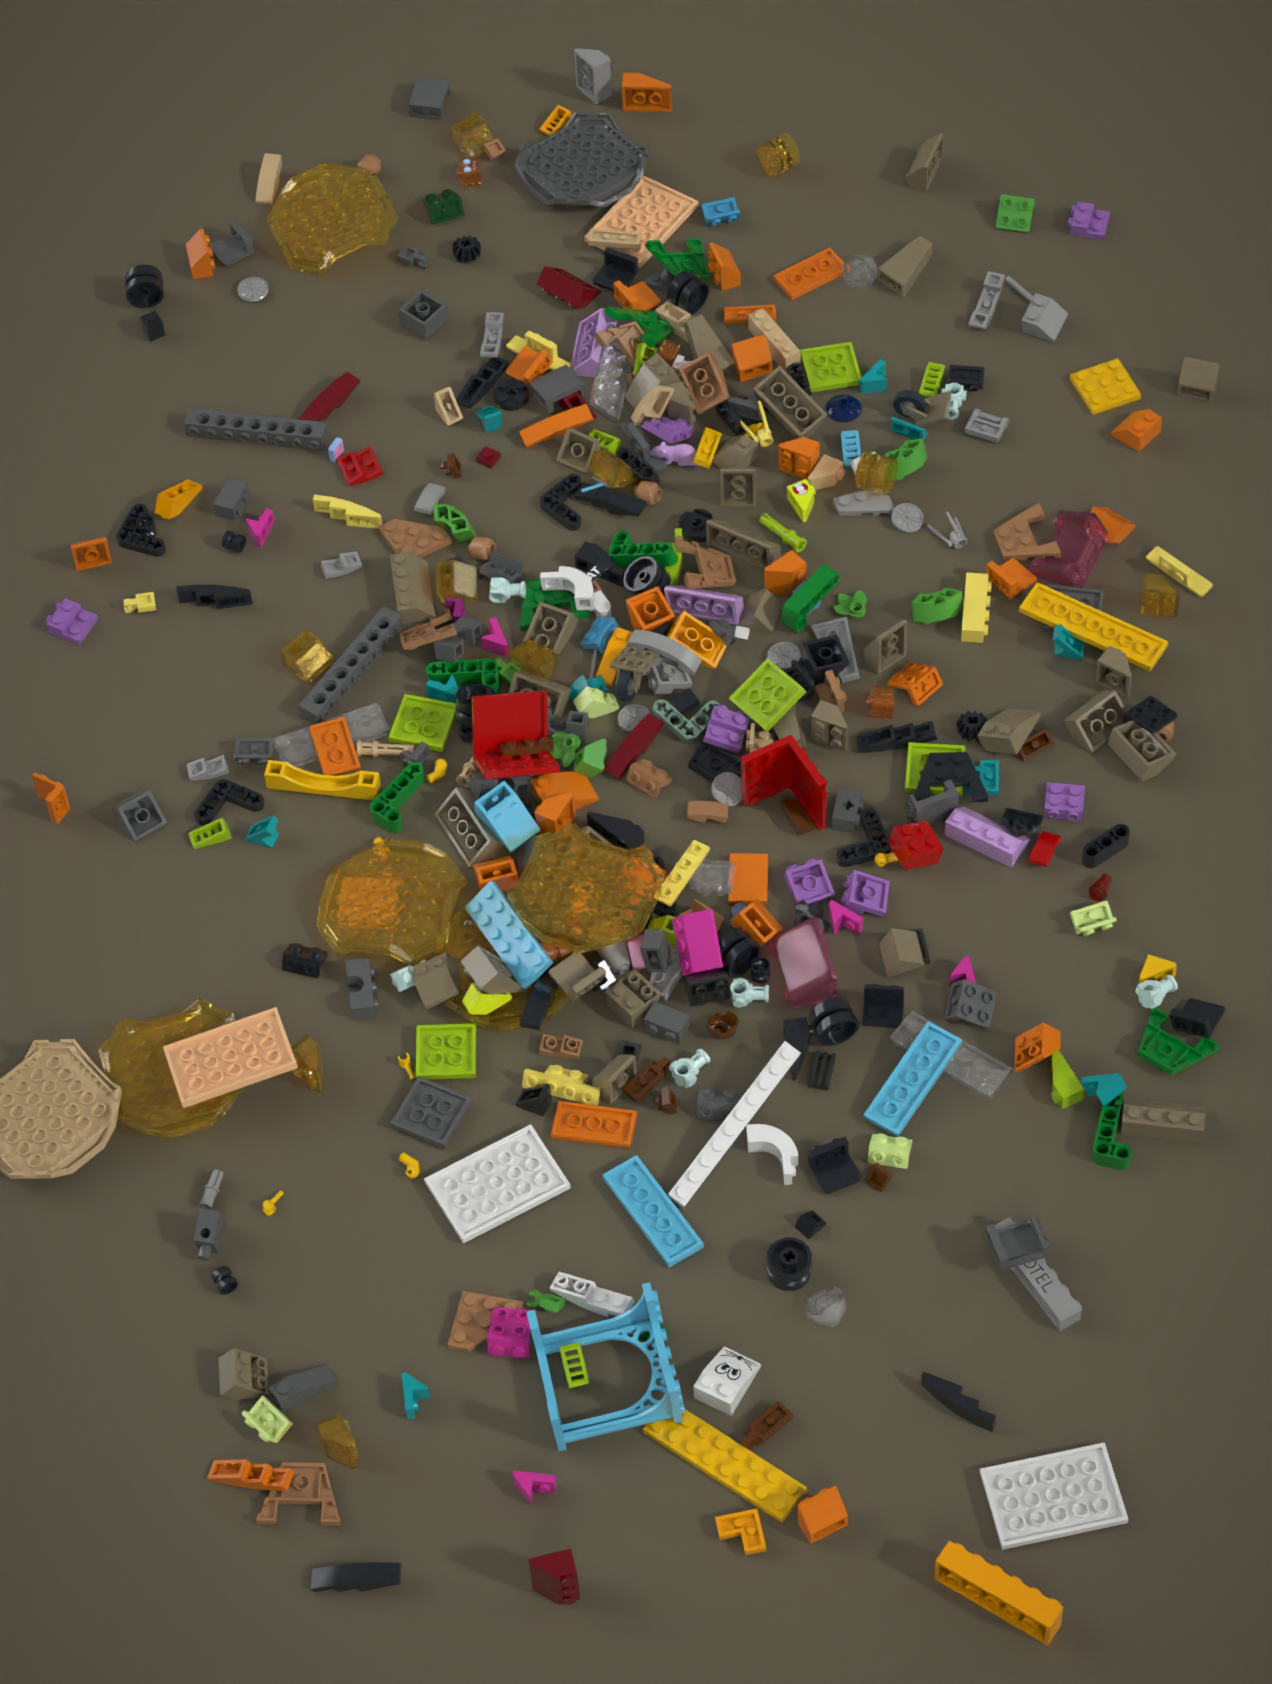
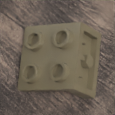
[548,951,607,1002]

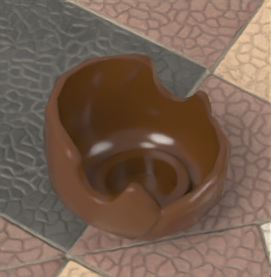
[707,1011,739,1039]

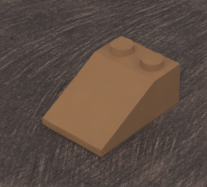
[679,352,730,414]

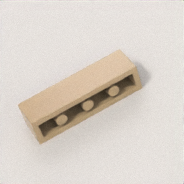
[748,308,801,372]

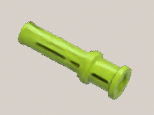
[759,513,807,553]

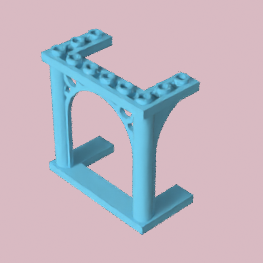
[527,1282,685,1451]

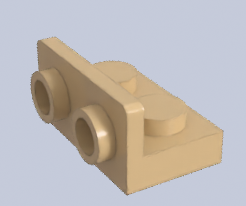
[746,723,774,753]

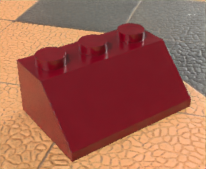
[537,266,601,309]
[528,1548,580,1605]

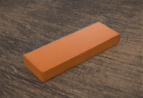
[723,305,776,324]

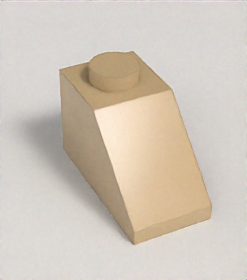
[807,454,845,490]

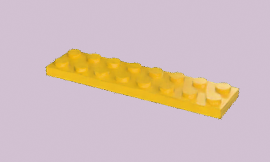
[1019,582,1168,672]
[643,1409,807,1523]

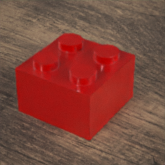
[888,820,944,871]

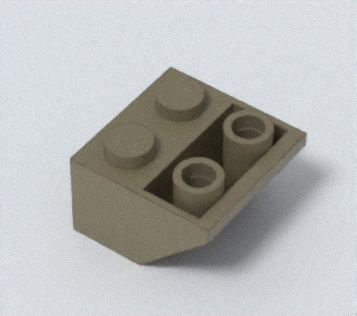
[1177,357,1220,403]
[664,381,696,430]
[811,700,847,751]
[605,969,661,1029]
[218,1348,269,1400]

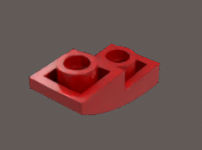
[1028,831,1061,867]

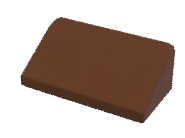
[1017,728,1055,761]
[781,800,815,836]

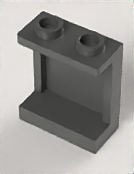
[409,77,451,120]
[529,365,585,414]
[906,780,959,826]
[985,1213,1050,1271]

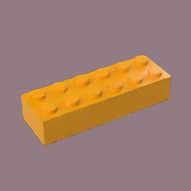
[934,1541,1063,1646]

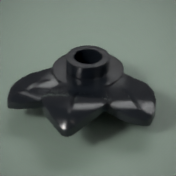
[794,900,830,934]

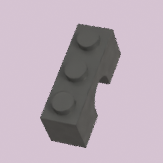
[434,616,483,663]
[548,708,589,742]
[469,772,532,801]
[345,957,379,1020]

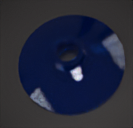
[826,395,862,422]

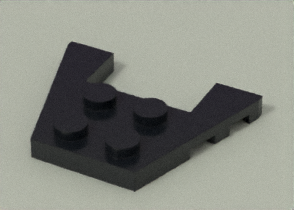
[688,734,741,783]
[914,752,988,802]

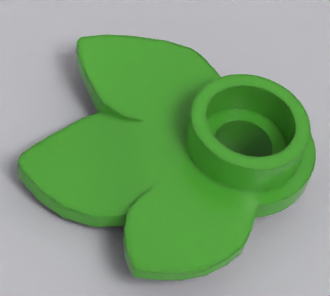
[833,590,867,618]
[550,732,581,768]

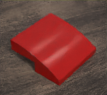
[337,446,384,486]

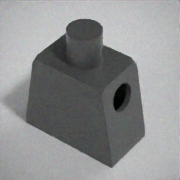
[194,1208,227,1261]

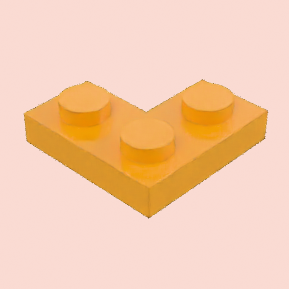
[715,1509,767,1555]

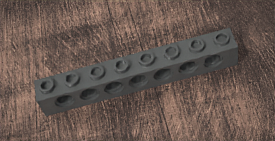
[184,408,328,450]
[298,606,403,725]

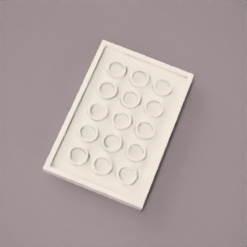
[424,1124,571,1244]
[979,1442,1128,1550]

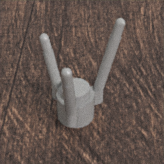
[927,512,967,549]

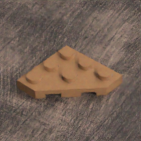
[378,519,452,558]
[447,1291,524,1353]

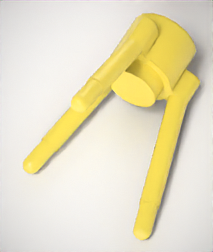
[741,400,774,447]

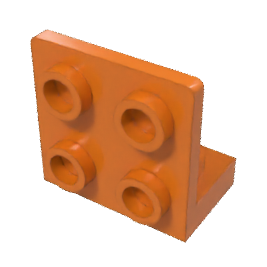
[613,280,661,311]
[505,346,553,388]
[986,558,1037,599]
[887,662,943,706]
[32,772,71,825]

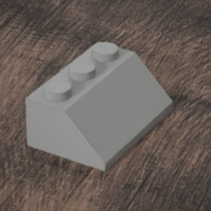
[574,48,612,104]

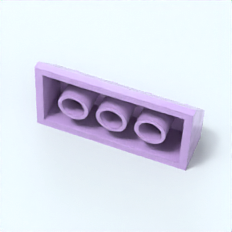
[570,307,617,377]
[664,585,744,625]
[945,807,1031,868]

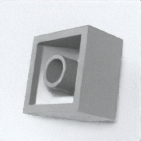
[1021,293,1068,342]

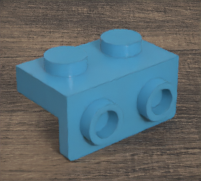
[701,197,740,226]
[580,617,621,656]

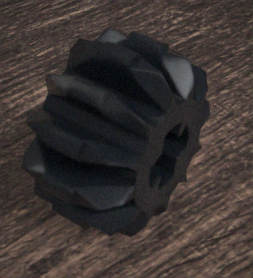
[452,235,481,263]
[956,710,988,742]

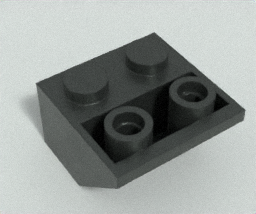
[685,968,730,1007]

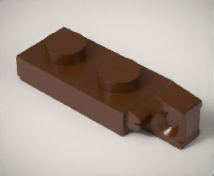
[500,737,554,756]
[622,1056,670,1103]
[741,1401,793,1450]

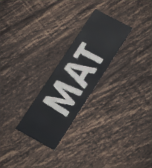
[567,556,612,597]

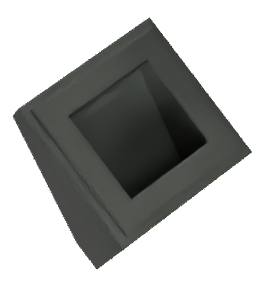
[618,1040,642,1064]

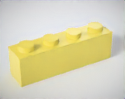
[961,573,992,643]

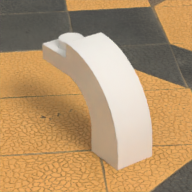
[540,566,595,610]
[746,1124,799,1185]

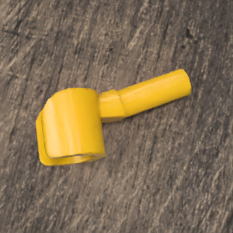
[398,1053,415,1081]
[263,1190,284,1216]

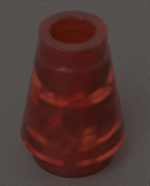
[1089,874,1112,902]

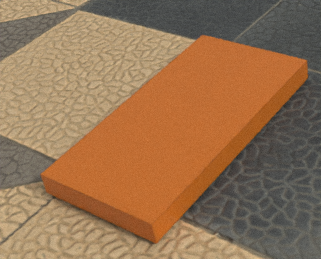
[773,247,849,300]
[551,1101,637,1149]

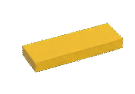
[693,427,722,469]

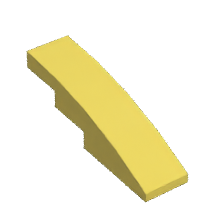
[313,494,382,529]

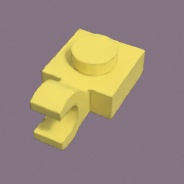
[123,592,156,613]

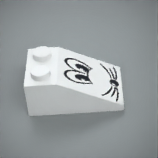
[693,1346,761,1416]

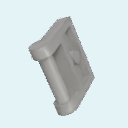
[965,408,1009,443]

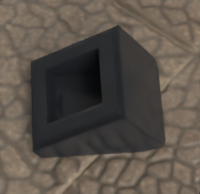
[795,1210,827,1239]

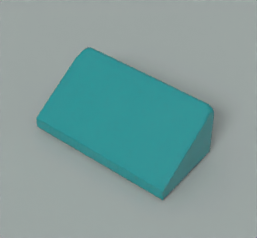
[891,417,928,441]

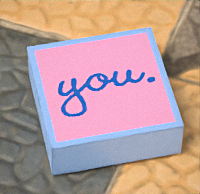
[328,437,344,463]

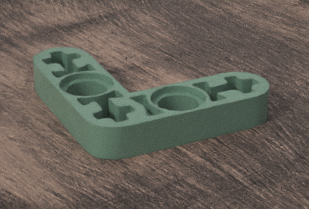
[652,699,720,743]

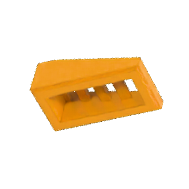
[539,105,572,136]

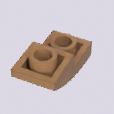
[687,801,728,823]
[538,1033,583,1059]

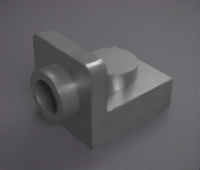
[400,741,430,767]

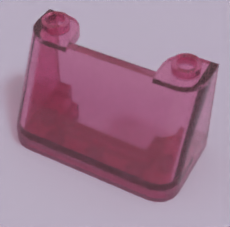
[1029,510,1108,588]
[769,917,837,1008]

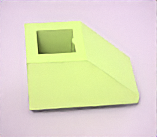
[573,686,619,719]

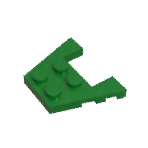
[644,238,710,281]
[604,306,675,348]
[519,579,590,631]
[1137,1007,1220,1076]

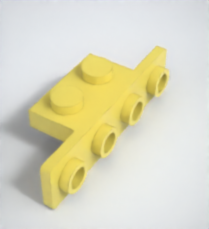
[506,331,571,371]
[1146,546,1213,597]
[655,840,710,906]
[522,1065,601,1106]

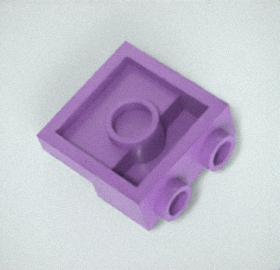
[1068,201,1111,241]
[642,417,693,443]
[46,598,98,645]
[703,705,750,754]
[1044,782,1085,821]
[784,858,835,905]
[841,870,890,917]

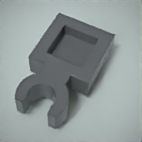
[708,619,738,646]

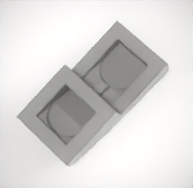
[414,483,445,515]
[321,552,362,579]
[186,755,229,781]

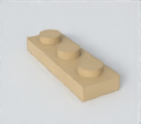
[588,228,641,249]

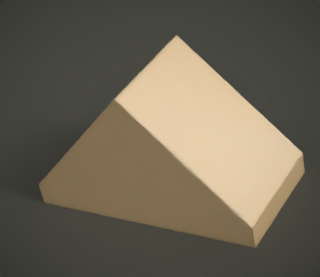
[434,386,464,426]

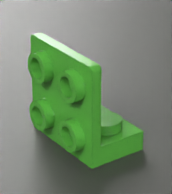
[996,194,1036,233]

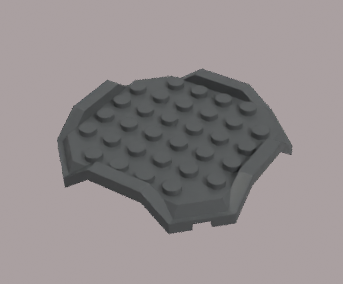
[515,112,650,208]

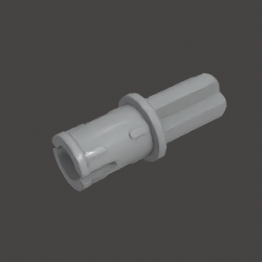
[199,1169,223,1209]

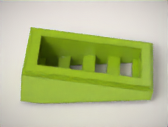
[633,343,658,377]
[919,362,945,398]
[588,429,623,459]
[188,817,232,850]
[559,1342,589,1388]

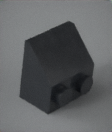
[801,635,850,684]

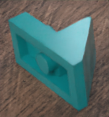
[859,359,887,394]
[475,406,502,433]
[1052,624,1085,659]
[426,675,459,704]
[569,675,609,706]
[245,816,279,848]
[1081,1073,1127,1106]
[401,1372,430,1420]

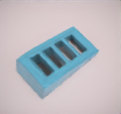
[841,430,861,467]

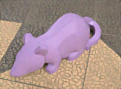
[650,441,700,467]

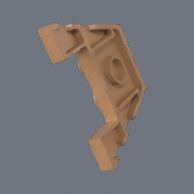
[593,321,647,385]
[993,503,1061,561]
[675,535,736,589]
[399,608,457,650]
[256,1462,341,1526]

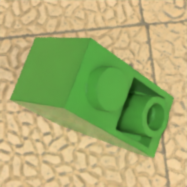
[573,738,607,779]

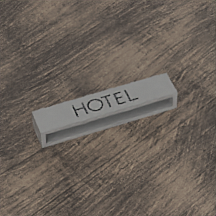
[995,1217,1082,1331]

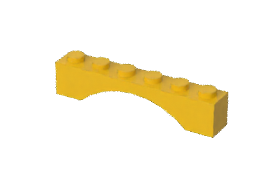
[264,760,381,801]

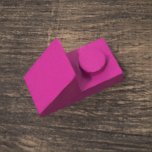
[246,508,274,548]
[481,617,509,657]
[829,900,864,935]
[949,956,976,986]
[512,1470,557,1505]

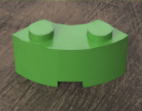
[883,439,927,481]
[434,504,476,543]
[912,588,963,624]

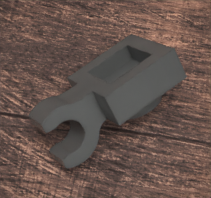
[397,245,429,269]

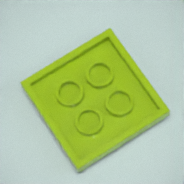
[800,342,862,393]
[729,658,806,732]
[388,694,456,752]
[905,742,965,796]
[416,1023,476,1080]

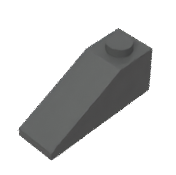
[269,1365,337,1414]

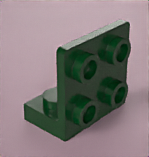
[422,189,465,225]

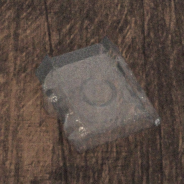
[690,859,736,897]

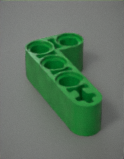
[608,530,678,568]
[782,564,841,633]
[426,658,500,694]
[370,762,425,833]
[1092,1093,1132,1170]

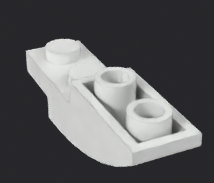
[550,1272,634,1318]

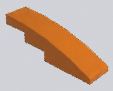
[519,404,594,448]
[207,1459,294,1491]

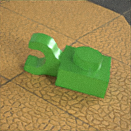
[495,657,523,686]
[526,1290,566,1313]

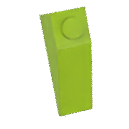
[1050,1050,1084,1109]

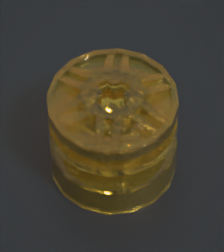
[757,133,800,177]
[855,451,898,495]

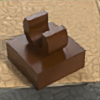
[441,453,462,479]
[654,1086,677,1115]
[865,1162,893,1192]

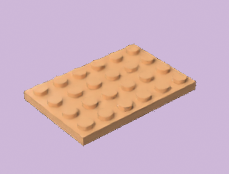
[584,176,699,268]
[163,1007,298,1108]

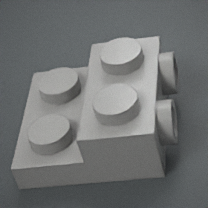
[645,656,693,694]

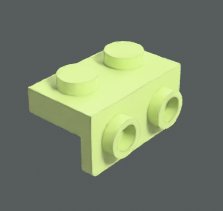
[1070,901,1117,936]
[868,1134,912,1169]
[241,1395,293,1443]

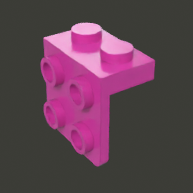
[487,1307,532,1358]

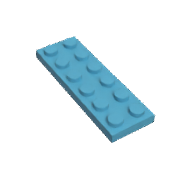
[465,881,553,990]
[863,1021,962,1137]
[603,1155,704,1268]

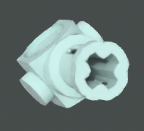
[941,383,967,420]
[489,577,526,603]
[390,959,426,992]
[1136,975,1178,1009]
[730,978,769,1008]
[669,1048,711,1088]

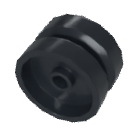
[125,264,164,308]
[667,270,710,315]
[623,556,671,596]
[455,684,496,728]
[718,927,761,978]
[809,997,859,1046]
[767,1237,812,1291]

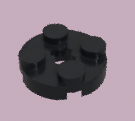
[494,380,529,411]
[679,509,713,543]

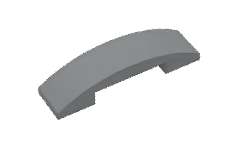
[968,271,1005,330]
[480,312,504,357]
[627,630,702,675]

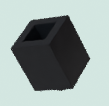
[140,310,165,342]

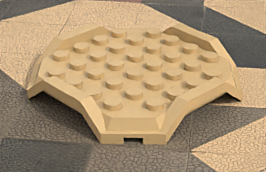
[0,1039,122,1179]

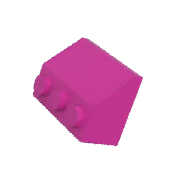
[672,909,723,977]

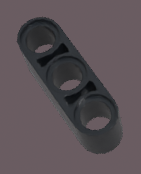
[616,448,660,485]
[1082,824,1130,868]

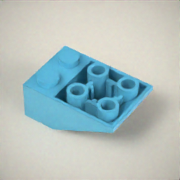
[474,781,540,853]

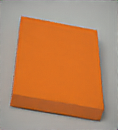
[309,716,361,776]
[728,853,768,905]

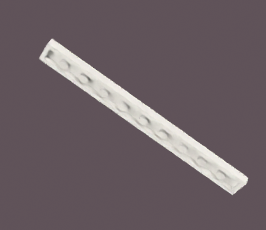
[667,1041,801,1208]

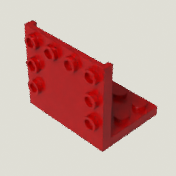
[472,690,560,779]
[741,734,827,831]

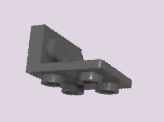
[944,979,997,1029]

